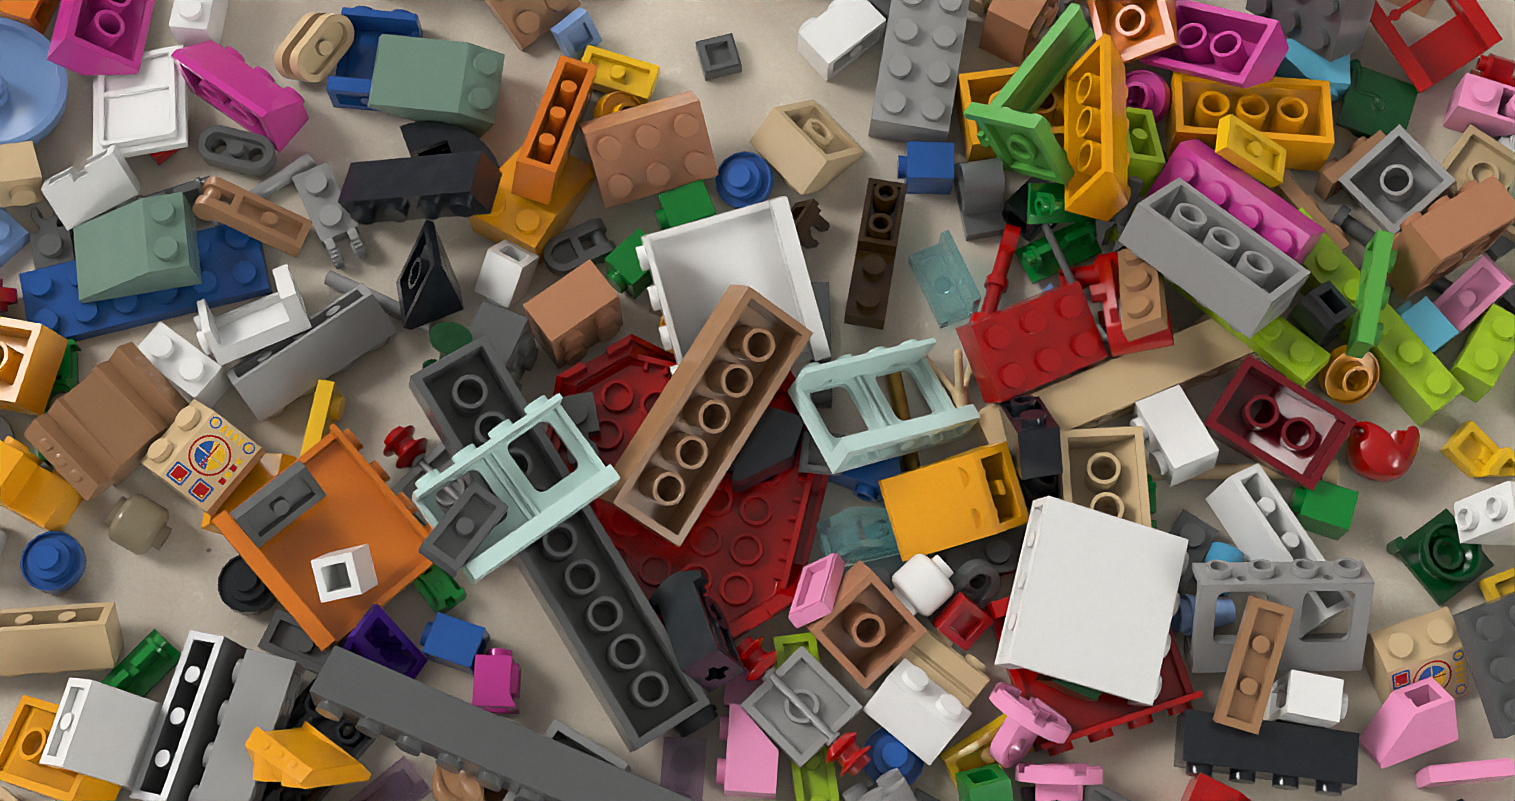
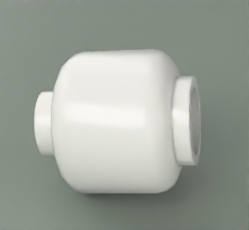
[891,553,954,616]

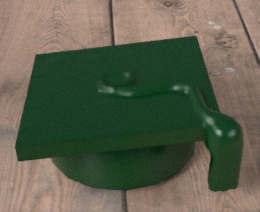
[1335,59,1418,139]
[1386,508,1494,606]

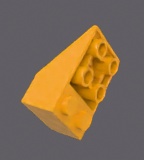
[878,441,1029,561]

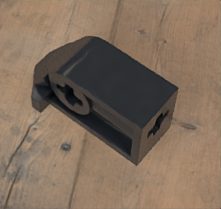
[648,570,745,693]

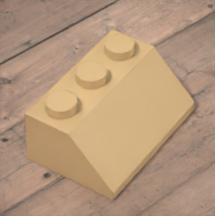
[1058,426,1152,528]

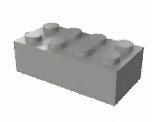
[868,0,970,142]
[1118,177,1311,339]

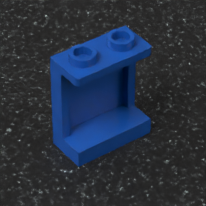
[326,6,423,112]

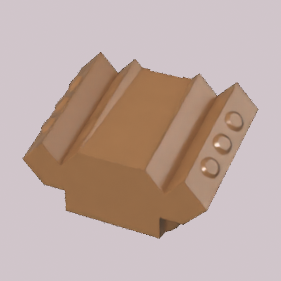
[23,341,189,501]

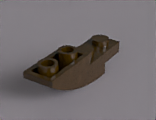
[844,178,907,330]

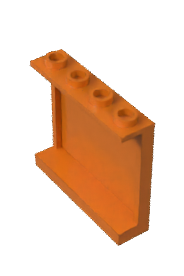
[211,423,434,655]

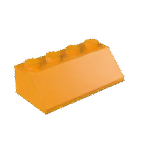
[1064,34,1131,222]
[1166,71,1335,171]

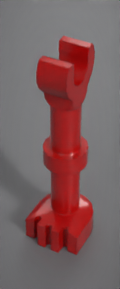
[969,223,1021,322]

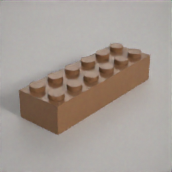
[598,284,813,547]

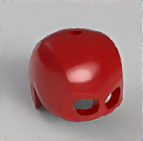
[1345,421,1420,482]

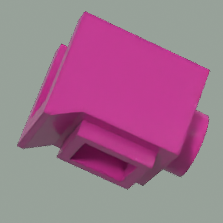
[472,648,522,714]

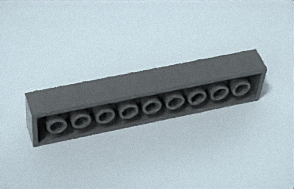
[409,334,710,752]

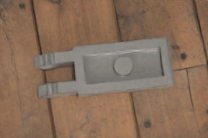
[292,162,368,269]

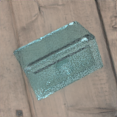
[908,230,981,329]

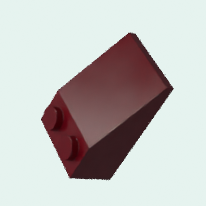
[1203,354,1357,491]

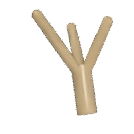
[926,349,973,408]

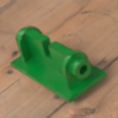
[1027,183,1095,224]
[1014,221,1103,284]
[100,629,181,697]

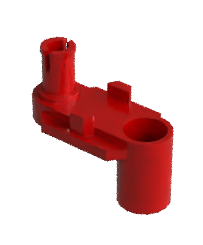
[1059,251,1174,357]

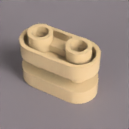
[274,12,354,82]

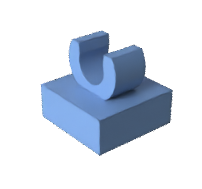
[550,7,602,60]

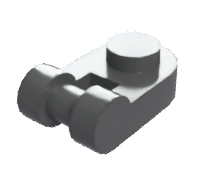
[543,218,617,277]

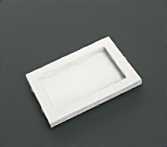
[93,44,189,158]

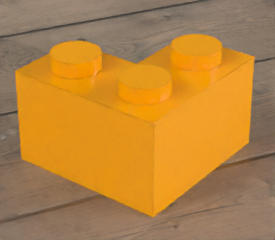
[0,436,84,532]

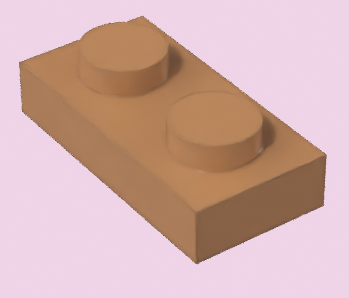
[1314,130,1386,202]

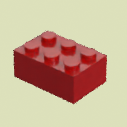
[955,281,1108,403]

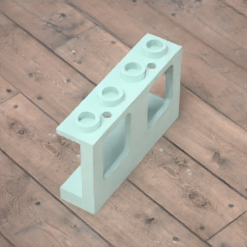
[787,337,981,474]
[412,393,620,585]

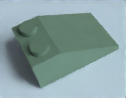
[367,34,505,139]
[73,192,202,303]

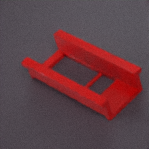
[1370,0,1503,94]

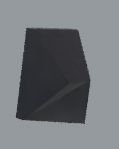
[396,219,464,330]

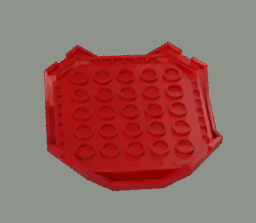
[546,333,831,641]

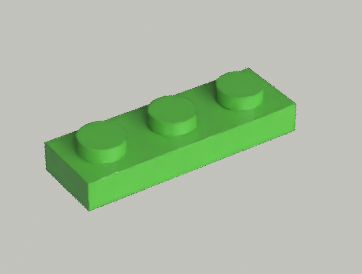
[1345,230,1397,359]

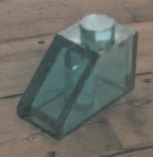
[816,507,900,564]

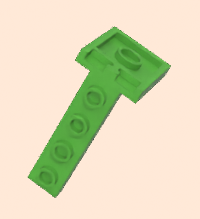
[963,3,1095,185]

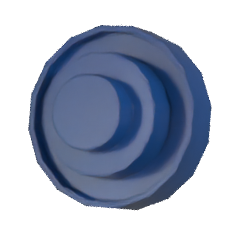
[715,151,774,209]
[20,531,87,594]
[863,727,925,786]

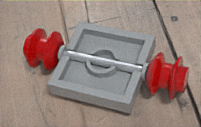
[383,425,468,526]
[737,636,872,778]

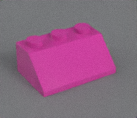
[46,0,155,76]
[1140,0,1289,89]
[171,40,309,153]

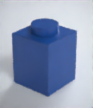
[897,141,954,195]
[420,612,490,675]

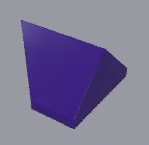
[343,604,428,679]

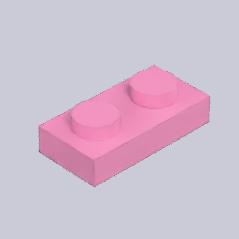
[1433,254,1515,339]

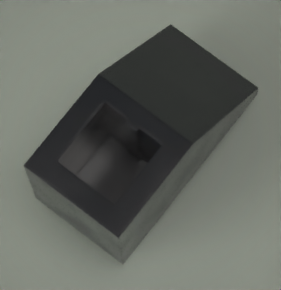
[999,395,1063,480]
[726,406,805,493]

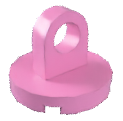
[989,682,1072,768]
[1015,762,1103,801]

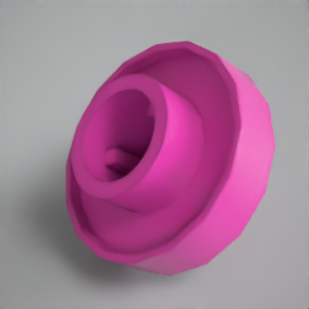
[1125,70,1171,124]

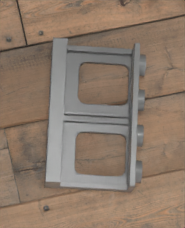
[1183,558,1375,673]

